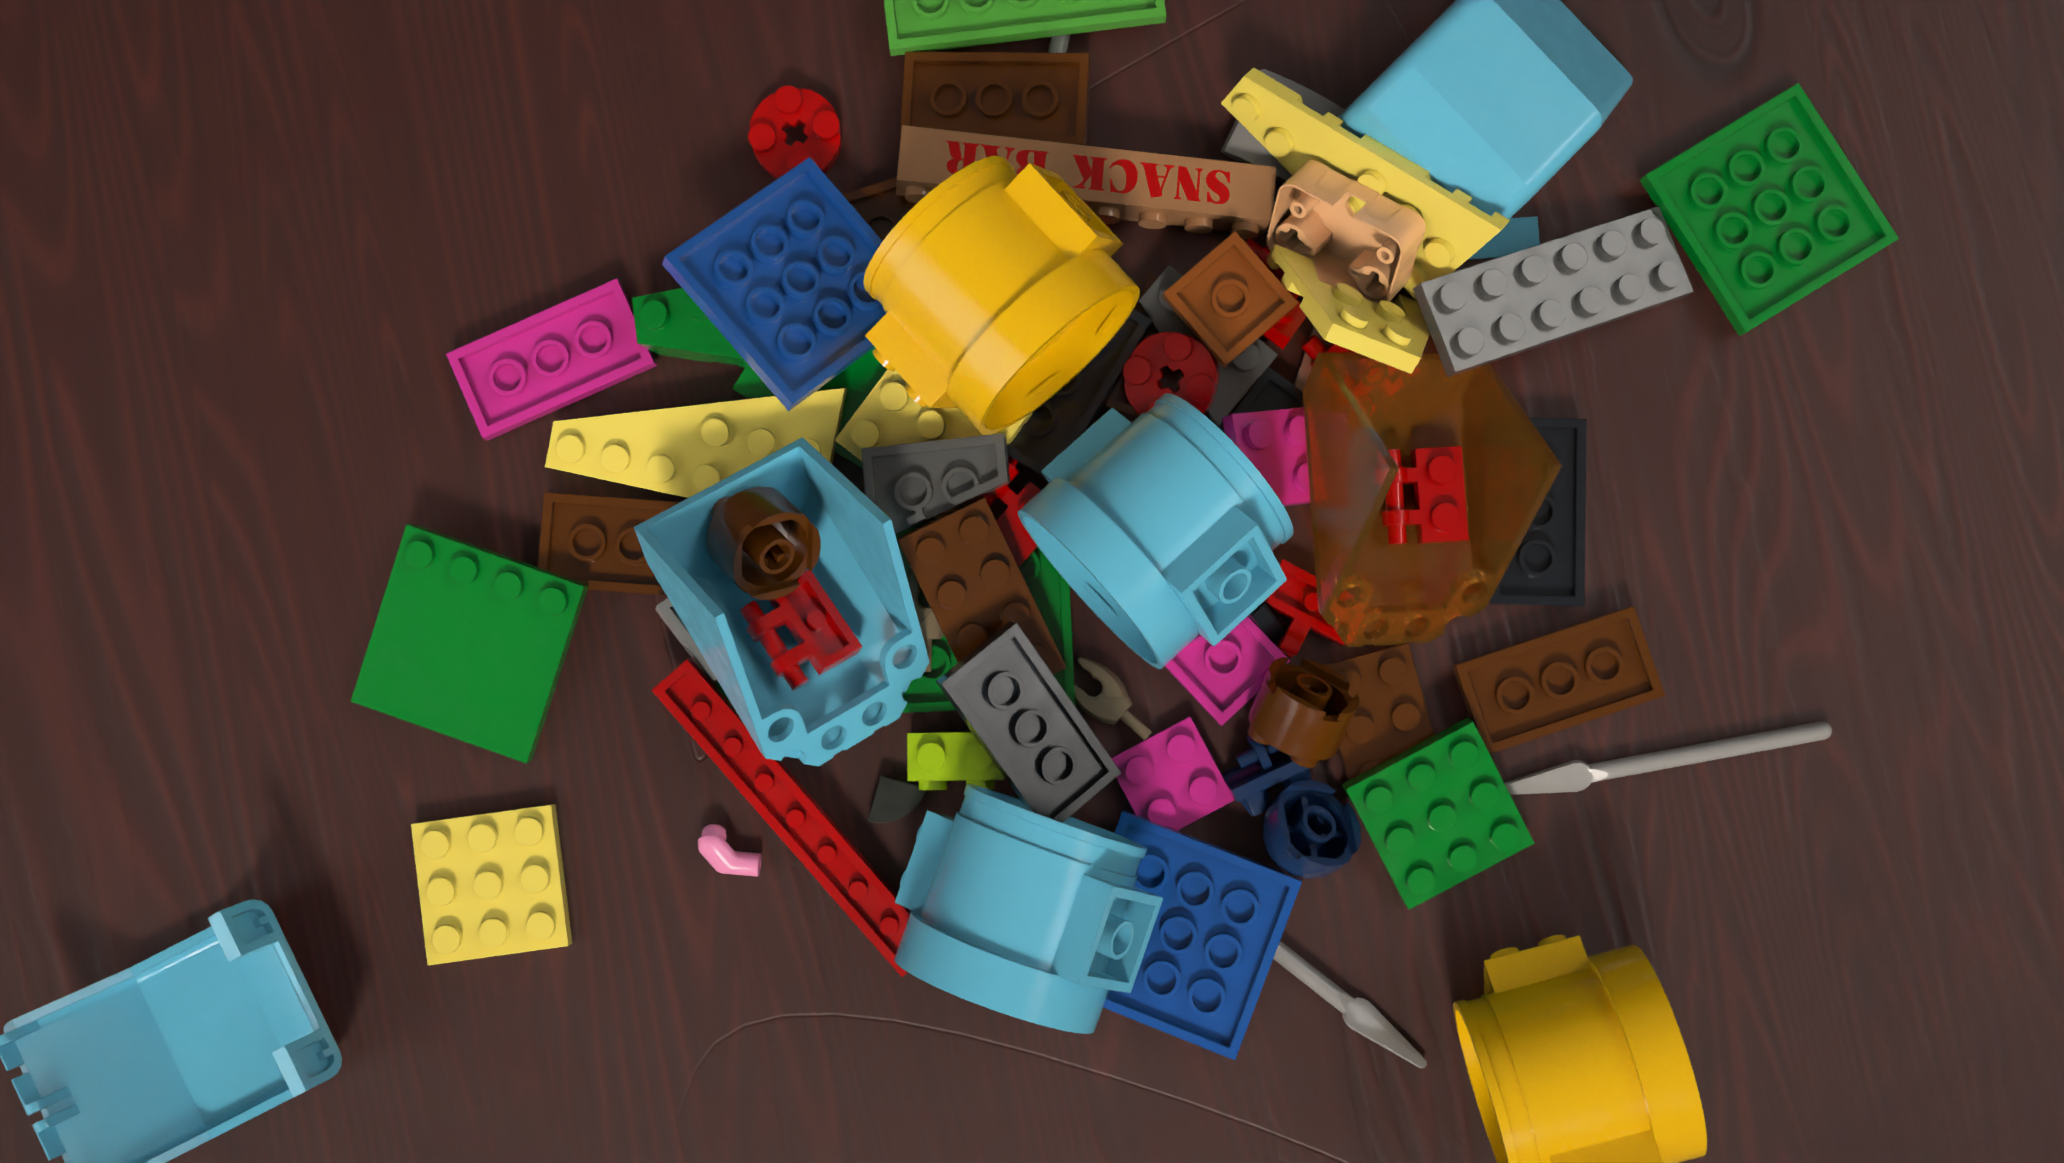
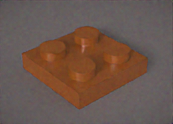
[1162,231,1298,368]

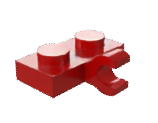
[1263,559,1366,658]

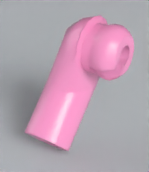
[698,824,762,877]

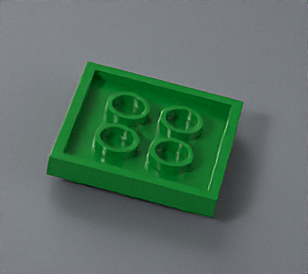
[1342,718,1534,910]

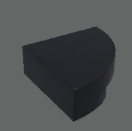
[1248,602,1285,643]

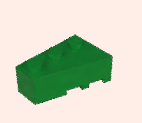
[632,288,752,369]

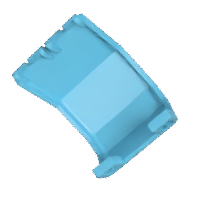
[1338,0,1633,219]
[0,899,342,1163]

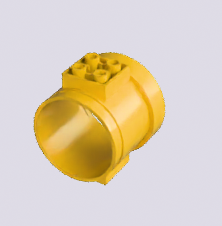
[863,156,1140,435]
[1453,935,1707,1163]

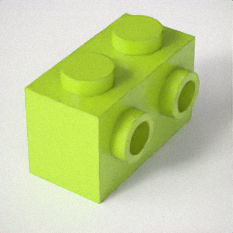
[907,732,1005,790]

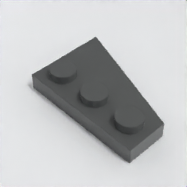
[1138,265,1278,427]
[861,433,1010,535]

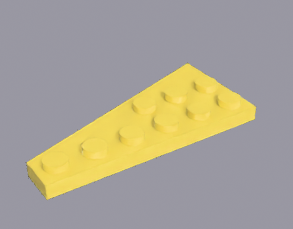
[1221,67,1510,302]
[545,388,847,498]

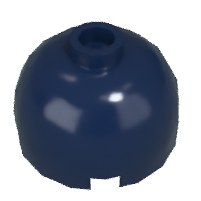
[1263,780,1361,879]

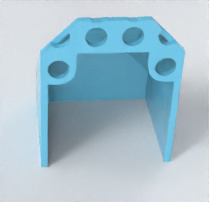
[634,437,930,766]

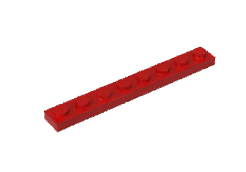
[651,658,911,977]

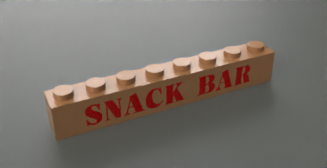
[896,125,1276,239]

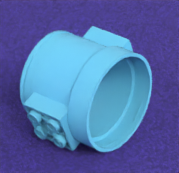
[1018,393,1294,669]
[894,784,1163,1034]

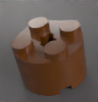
[707,487,821,600]
[1248,657,1360,768]

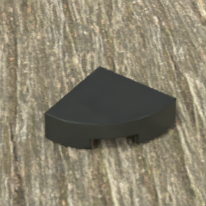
[868,775,926,823]

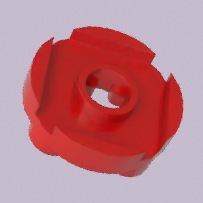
[748,86,842,179]
[1123,332,1220,415]

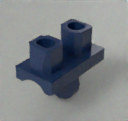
[1221,734,1311,816]

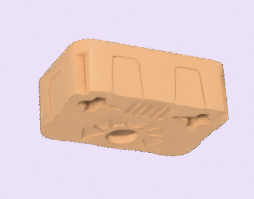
[1267,160,1426,304]

